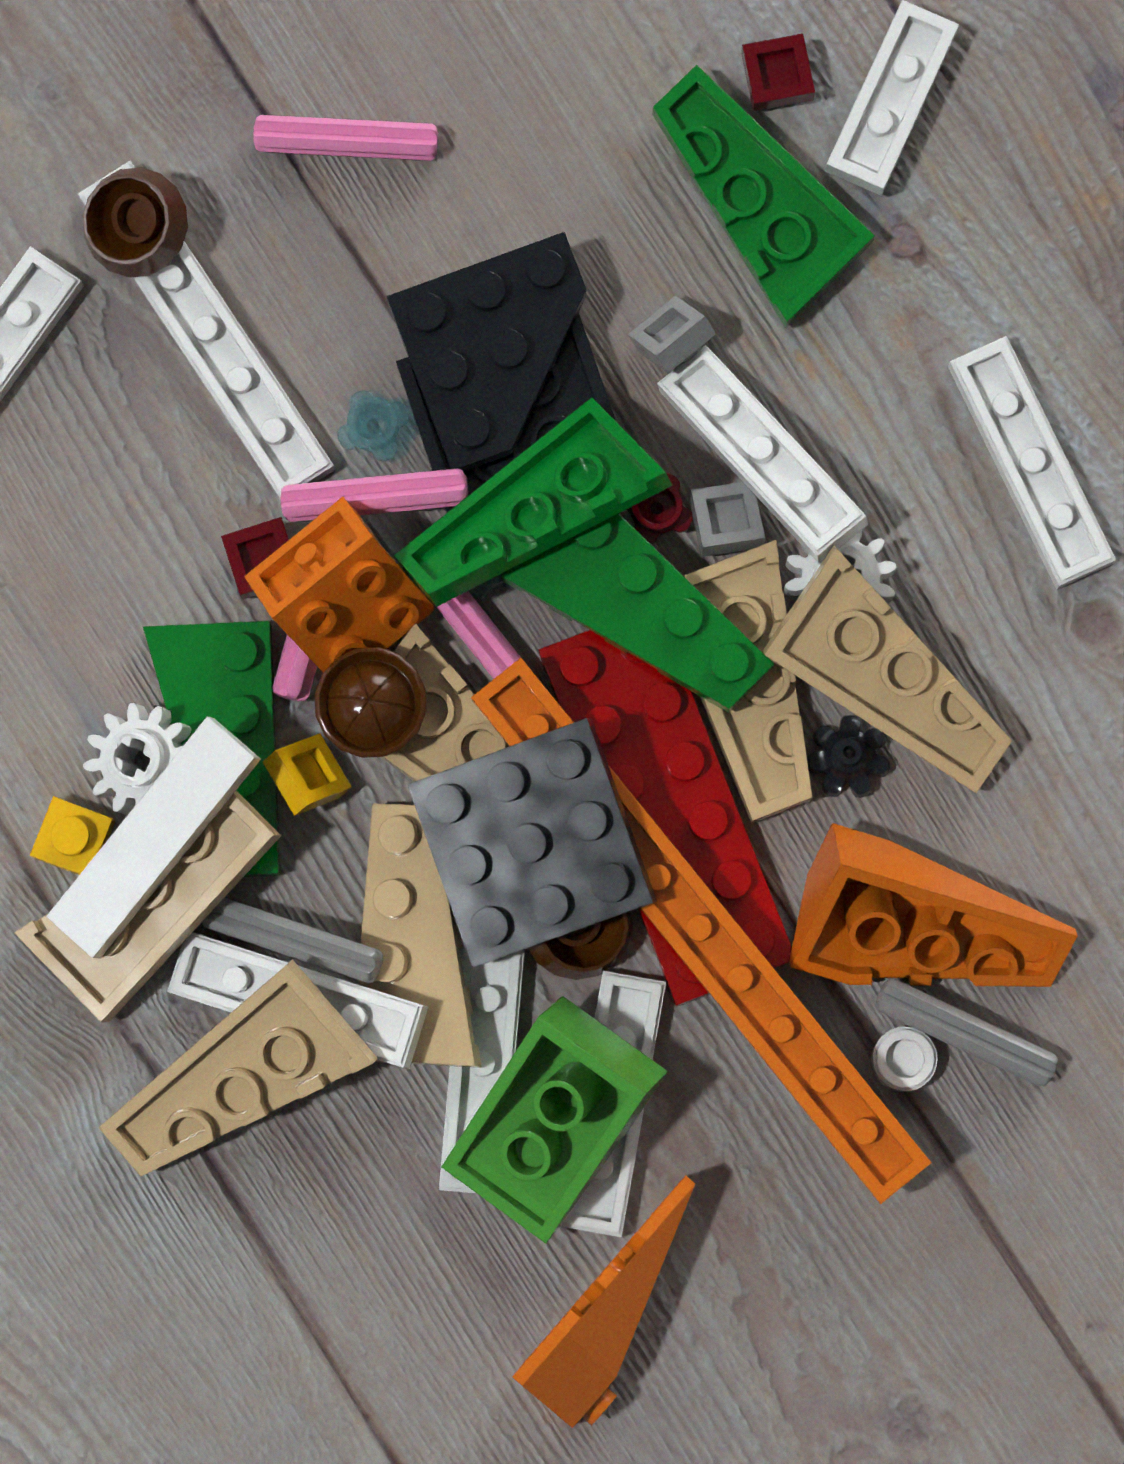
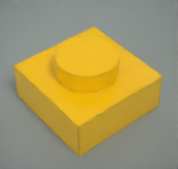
[263,733,352,816]
[30,796,116,875]

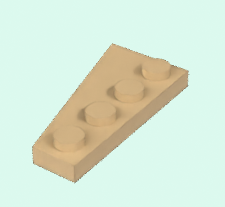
[684,540,812,823]
[762,545,1012,793]
[381,623,509,782]
[14,791,281,1022]
[357,803,482,1068]
[98,959,378,1176]

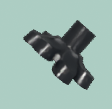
[807,715,890,798]

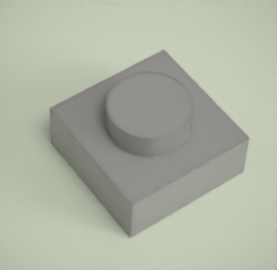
[628,295,716,373]
[689,482,765,557]

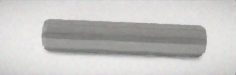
[202,897,383,983]
[875,979,1058,1086]

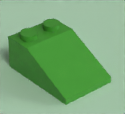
[441,996,668,1244]

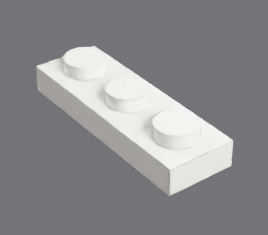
[825,0,959,196]

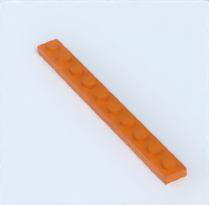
[471,658,932,1204]

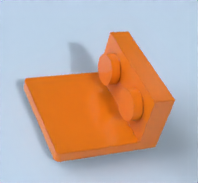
[244,496,434,672]

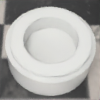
[871,1026,937,1092]

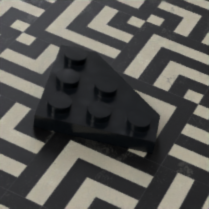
[386,232,587,472]

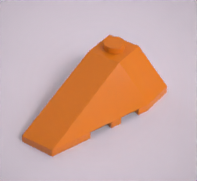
[789,823,1078,987]
[512,1175,695,1428]

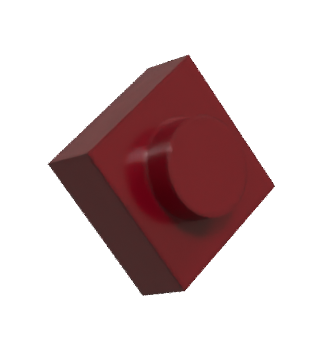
[741,34,815,111]
[221,517,289,600]

